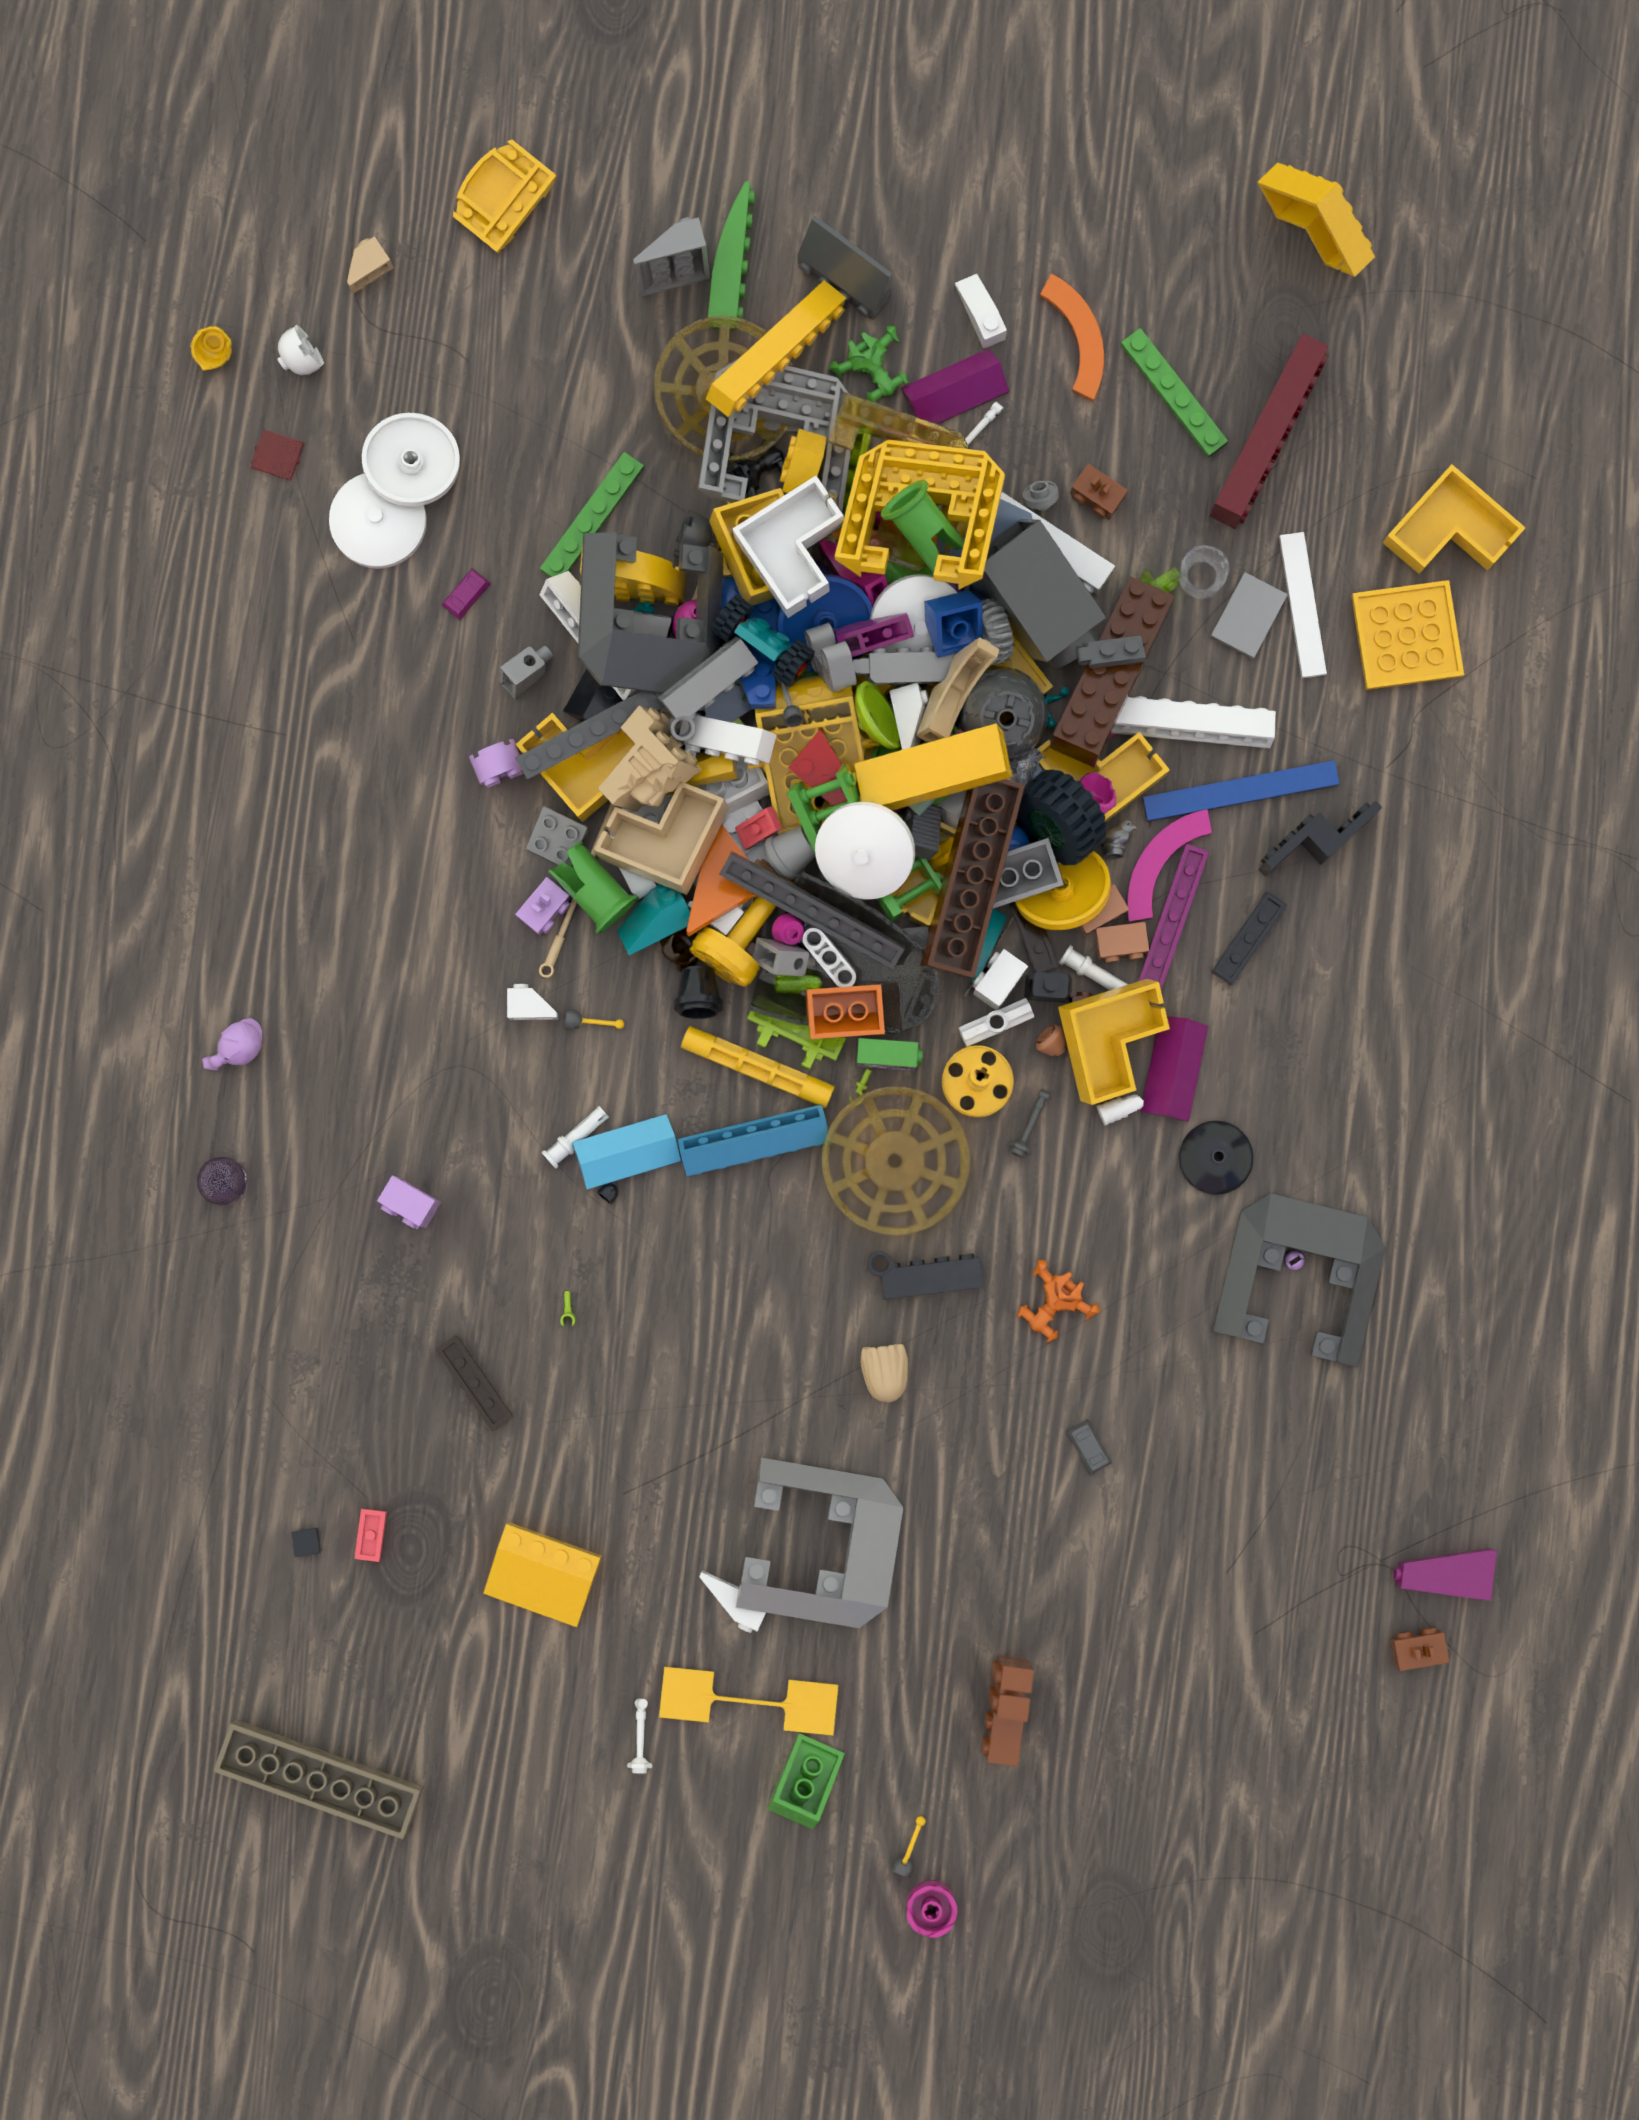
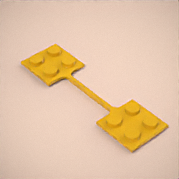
[659,1666,838,1736]

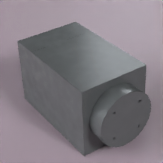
[976,519,1106,669]

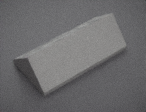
[993,838,1064,909]

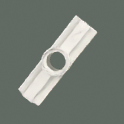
[958,998,1034,1047]

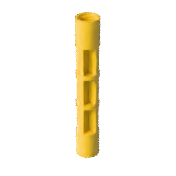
[680,1026,835,1109]

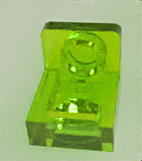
[1140,567,1181,592]

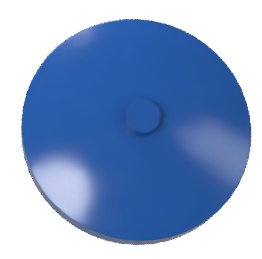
[777,574,873,672]

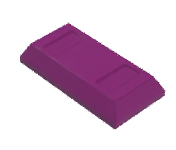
[441,568,491,620]

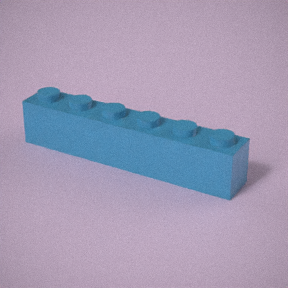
[678,1104,831,1176]

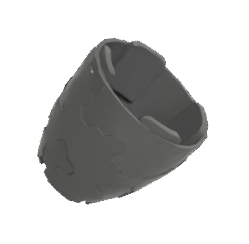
[954,667,1048,762]

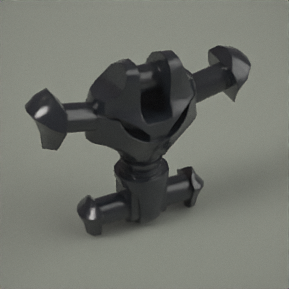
[726,437,785,497]

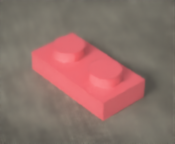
[735,806,783,850]
[354,1508,387,1562]

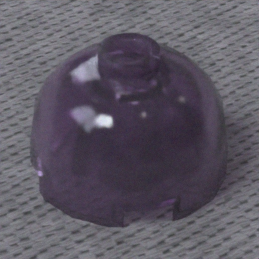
[197,1157,248,1206]

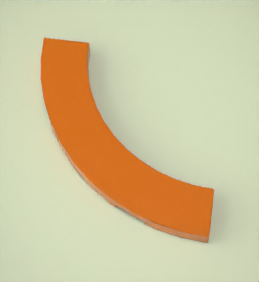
[1040,273,1104,402]

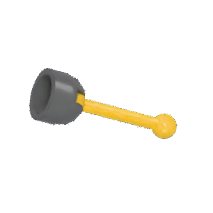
[565,1009,625,1029]
[891,1816,926,1878]

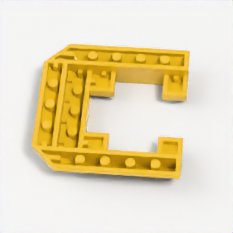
[835,440,1005,589]

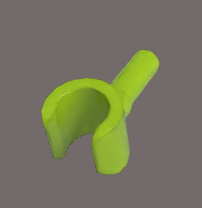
[560,1291,576,1327]

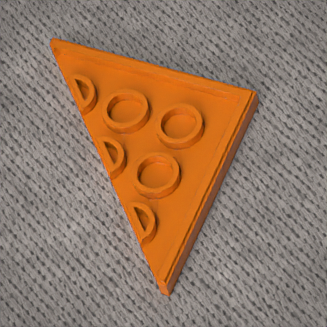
[687,824,757,936]

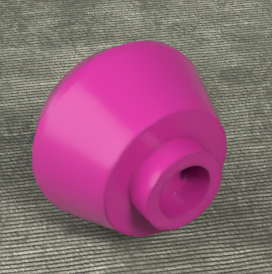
[772,913,805,945]

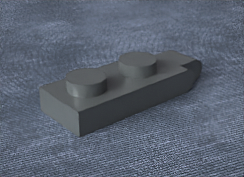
[1076,635,1146,668]

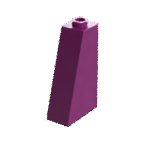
[1394,1548,1497,1601]

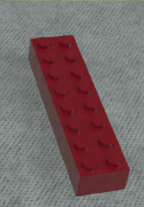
[1209,333,1329,529]

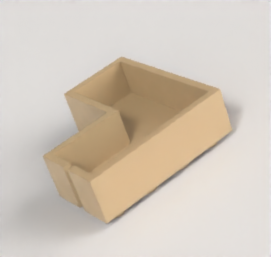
[594,782,729,895]

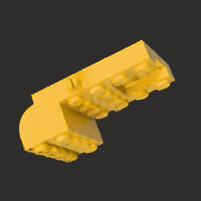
[747,675,879,835]

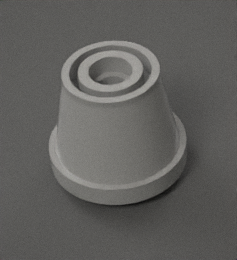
[764,825,816,880]

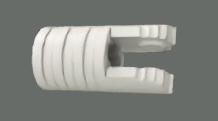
[1097,1094,1144,1126]

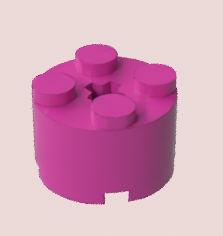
[906,1880,957,1938]

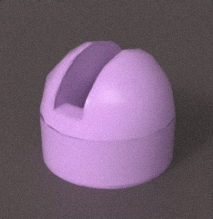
[1284,1250,1305,1270]

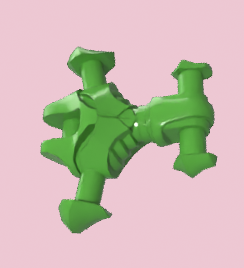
[829,325,909,406]

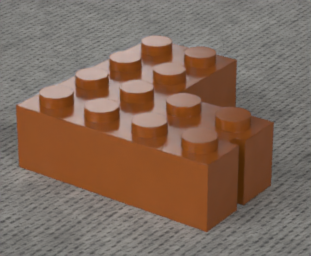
[981,1655,1034,1767]

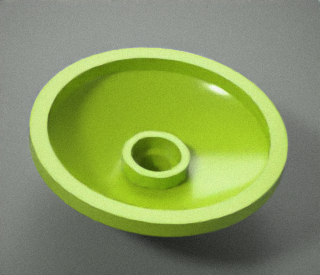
[855,681,901,750]

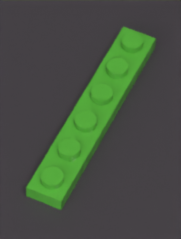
[1121,328,1228,458]
[540,452,644,577]

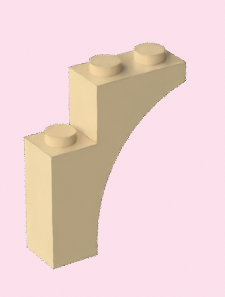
[916,637,1000,743]

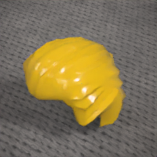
[190,326,232,371]

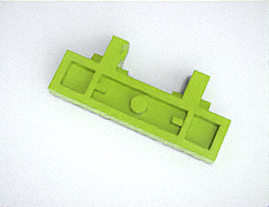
[747,996,846,1070]

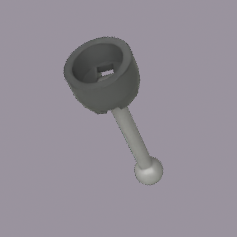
[777,679,804,727]

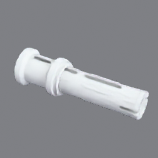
[1058,945,1129,990]
[541,1106,609,1169]

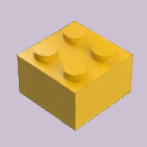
[780,429,827,493]

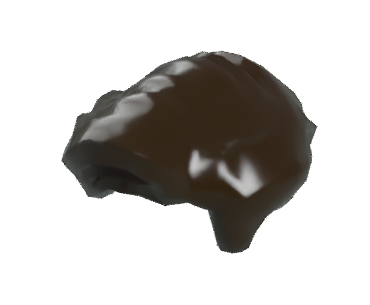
[660,927,698,973]

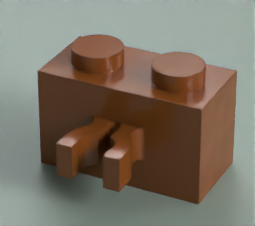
[1070,464,1128,520]
[1390,1627,1450,1671]

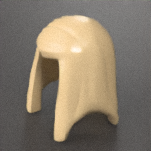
[860,1344,908,1403]

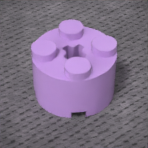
[469,739,523,788]

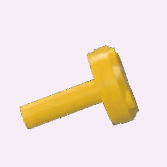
[689,895,776,987]
[942,1046,1014,1117]

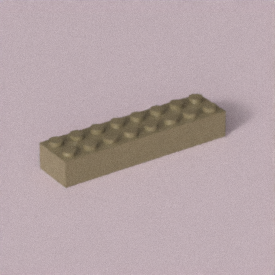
[213,1719,424,1839]

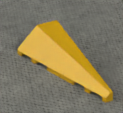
[665,751,738,796]

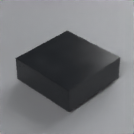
[291,1528,321,1557]

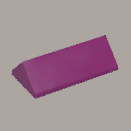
[901,348,1009,432]
[1140,1016,1208,1122]

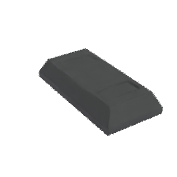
[1066,1419,1112,1475]

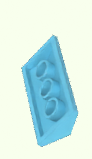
[572,1114,681,1190]

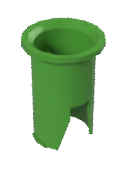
[880,480,964,575]
[548,841,639,935]

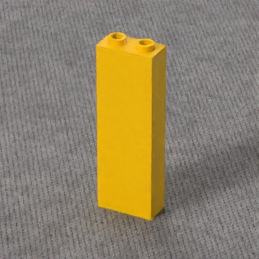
[853,723,1012,810]

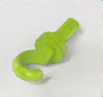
[849,1068,872,1105]

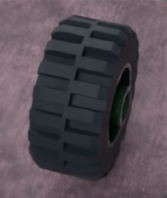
[1017,770,1107,866]

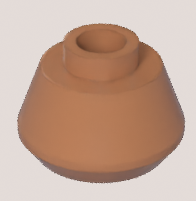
[1036,1024,1067,1056]

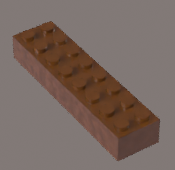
[1049,576,1175,767]
[921,779,1025,978]

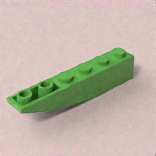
[708,181,755,330]

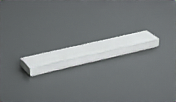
[1279,532,1327,679]

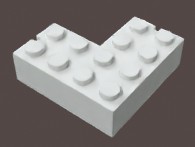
[732,476,844,618]

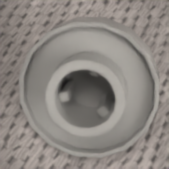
[1023,481,1059,511]

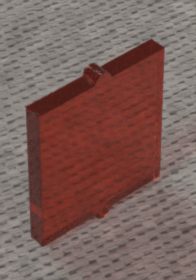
[250,430,304,481]

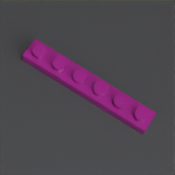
[1138,844,1209,990]

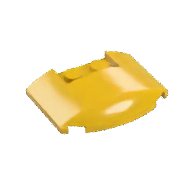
[453,140,557,253]

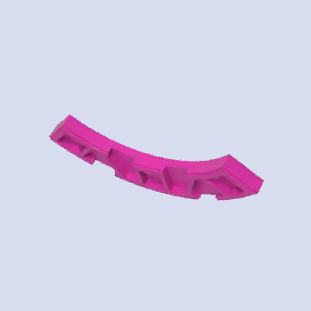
[1127,809,1212,923]

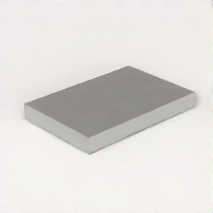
[1210,572,1288,659]

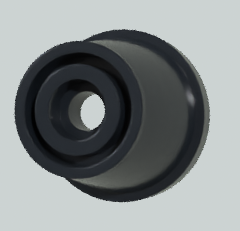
[674,966,723,1019]

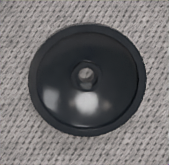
[1179,1121,1253,1195]

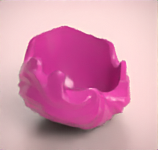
[1079,772,1116,815]

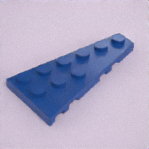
[721,577,778,709]

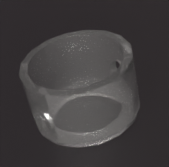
[1178,545,1229,599]

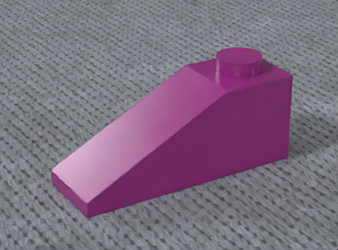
[834,613,915,657]

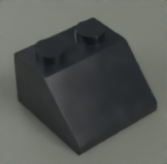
[563,669,623,722]

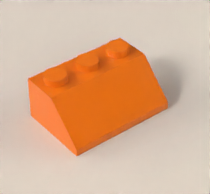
[805,984,885,1039]

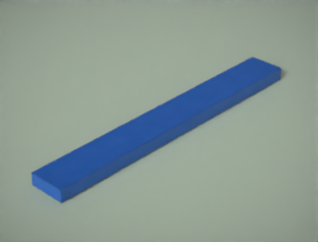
[1142,760,1339,822]

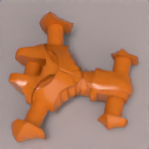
[1016,1260,1100,1343]

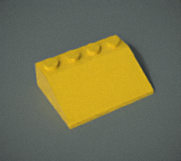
[709,488,809,606]
[483,1522,602,1627]

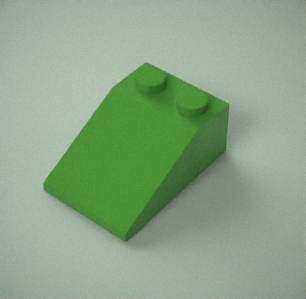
[767,1733,845,1829]

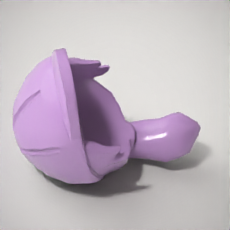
[202,1018,262,1071]

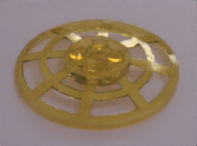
[653,316,793,462]
[821,1087,970,1235]

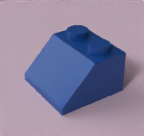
[924,590,983,658]

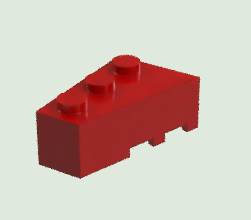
[788,728,860,806]

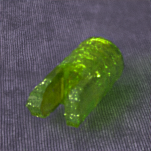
[774,974,822,994]

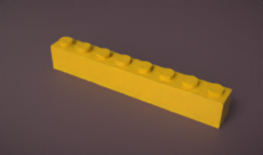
[706,280,846,417]

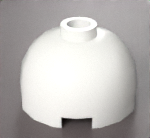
[278,325,324,375]

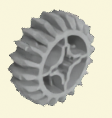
[980,598,1014,665]

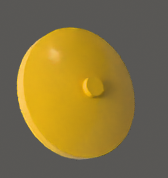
[1015,851,1111,930]

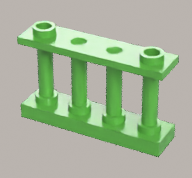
[787,765,860,853]
[877,811,943,923]

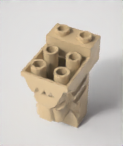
[598,705,702,812]

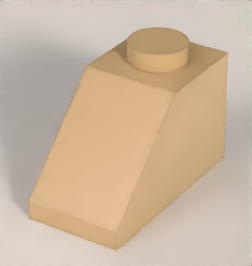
[347,236,393,294]

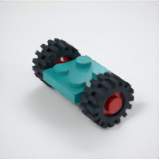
[711,595,815,688]

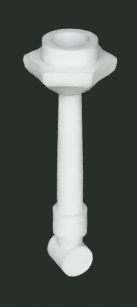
[949,402,1003,449]
[627,1698,652,1773]

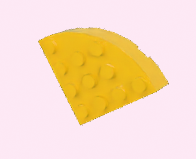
[580,543,687,606]

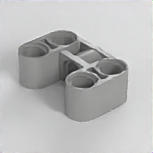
[804,623,857,692]

